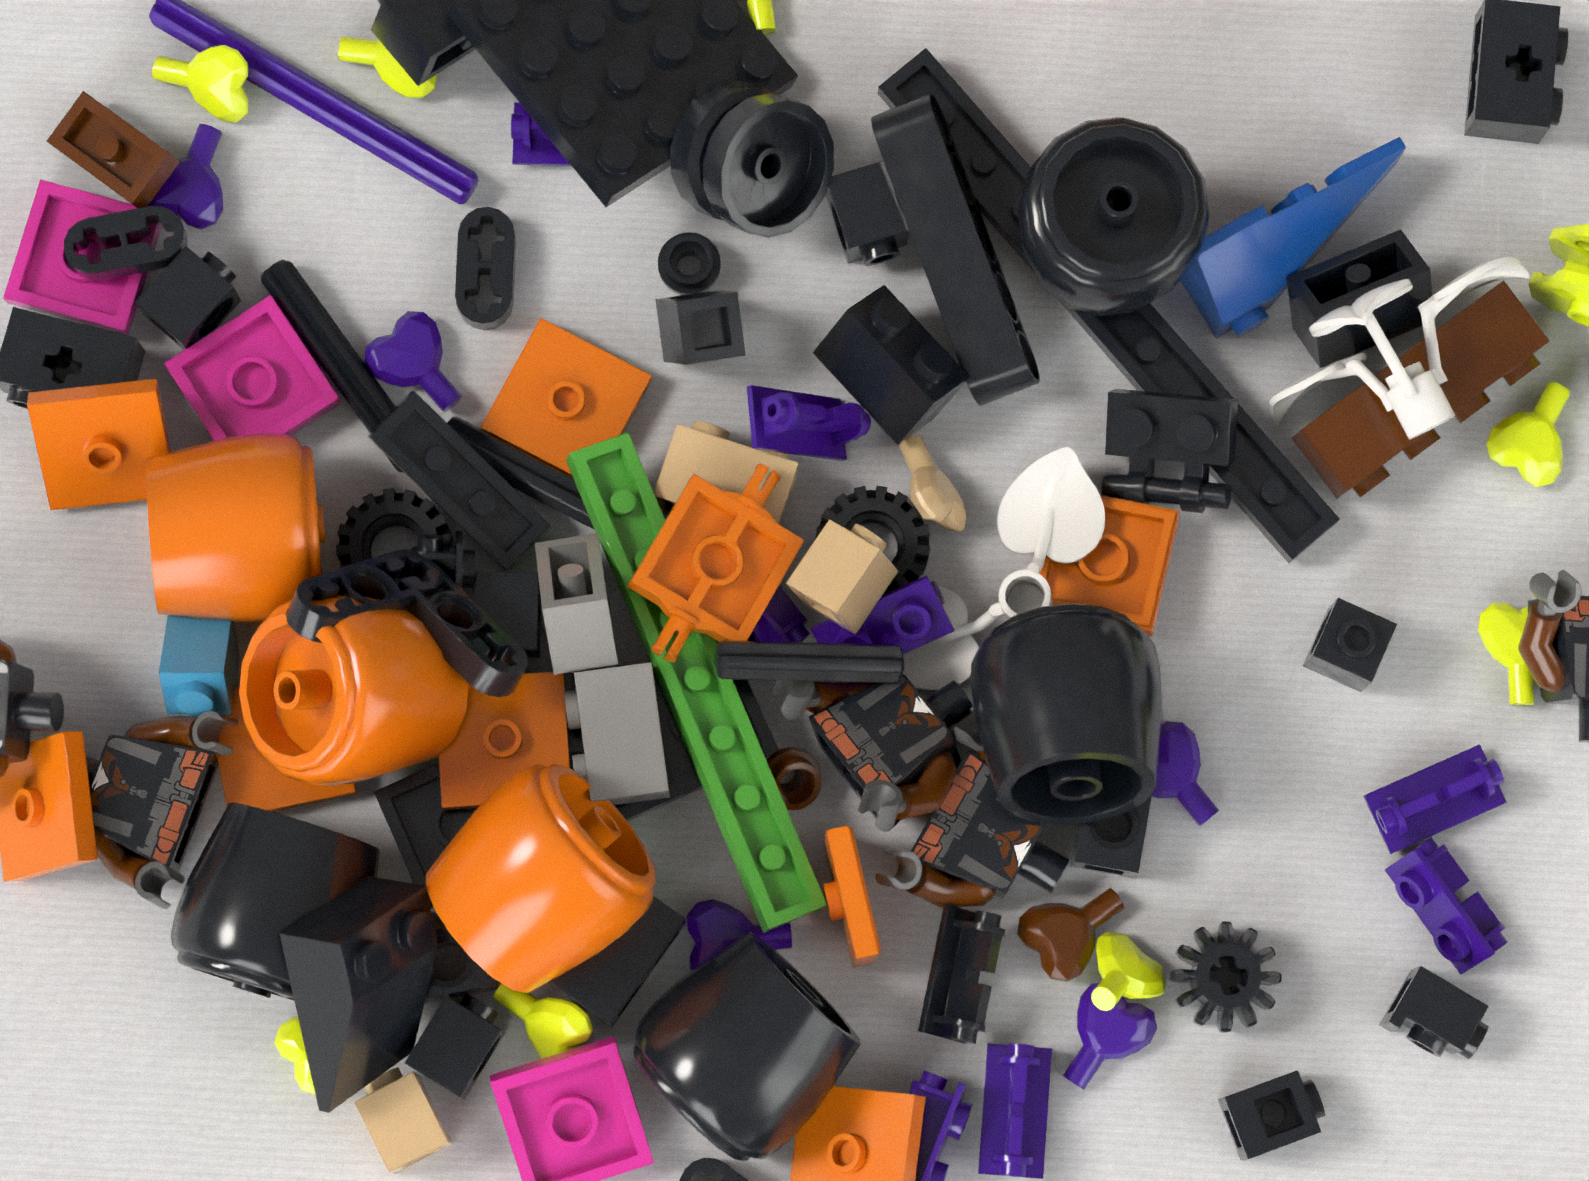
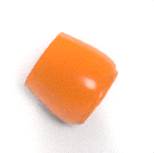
[146,433,325,623]
[239,594,469,786]
[426,764,656,993]

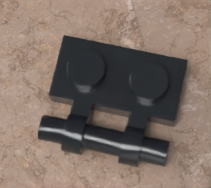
[1102,389,1238,513]

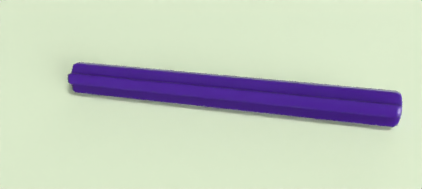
[149,0,479,204]

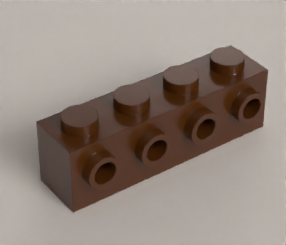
[1291,280,1550,499]

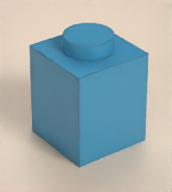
[159,615,240,716]

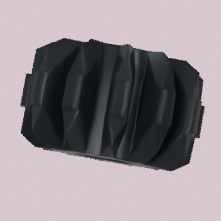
[1169,921,1282,1033]

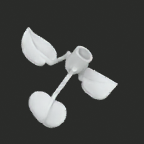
[1269,257,1530,440]
[902,447,1105,691]

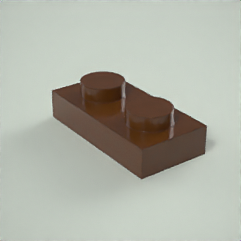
[46,91,180,208]

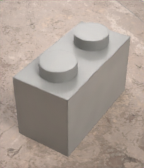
[535,533,618,675]
[564,662,670,805]

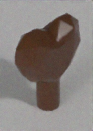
[1017,888,1125,982]

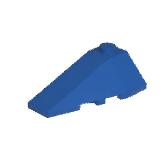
[1180,137,1406,339]

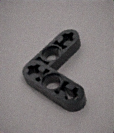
[285,549,528,697]

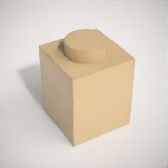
[786,519,898,635]
[355,1067,453,1173]

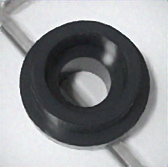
[658,232,721,295]

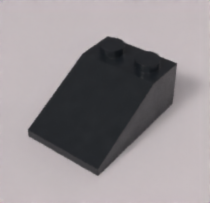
[279,876,438,1113]

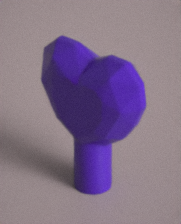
[148,124,223,230]
[364,311,462,412]
[1150,721,1219,826]
[686,899,792,971]
[1063,982,1157,1090]

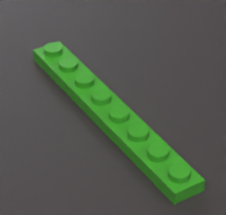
[566,432,827,933]

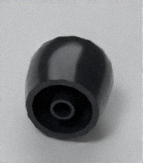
[1018,117,1210,316]
[971,603,1163,824]
[171,802,380,1001]
[633,931,861,1161]

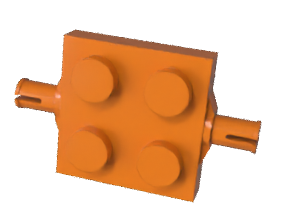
[627,464,804,662]

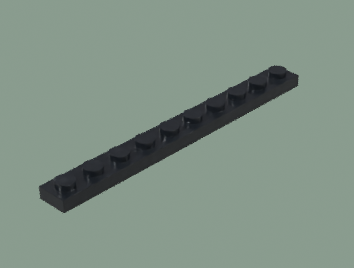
[877,48,1340,563]

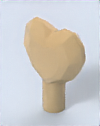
[899,435,967,532]

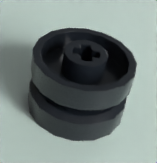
[670,80,834,238]

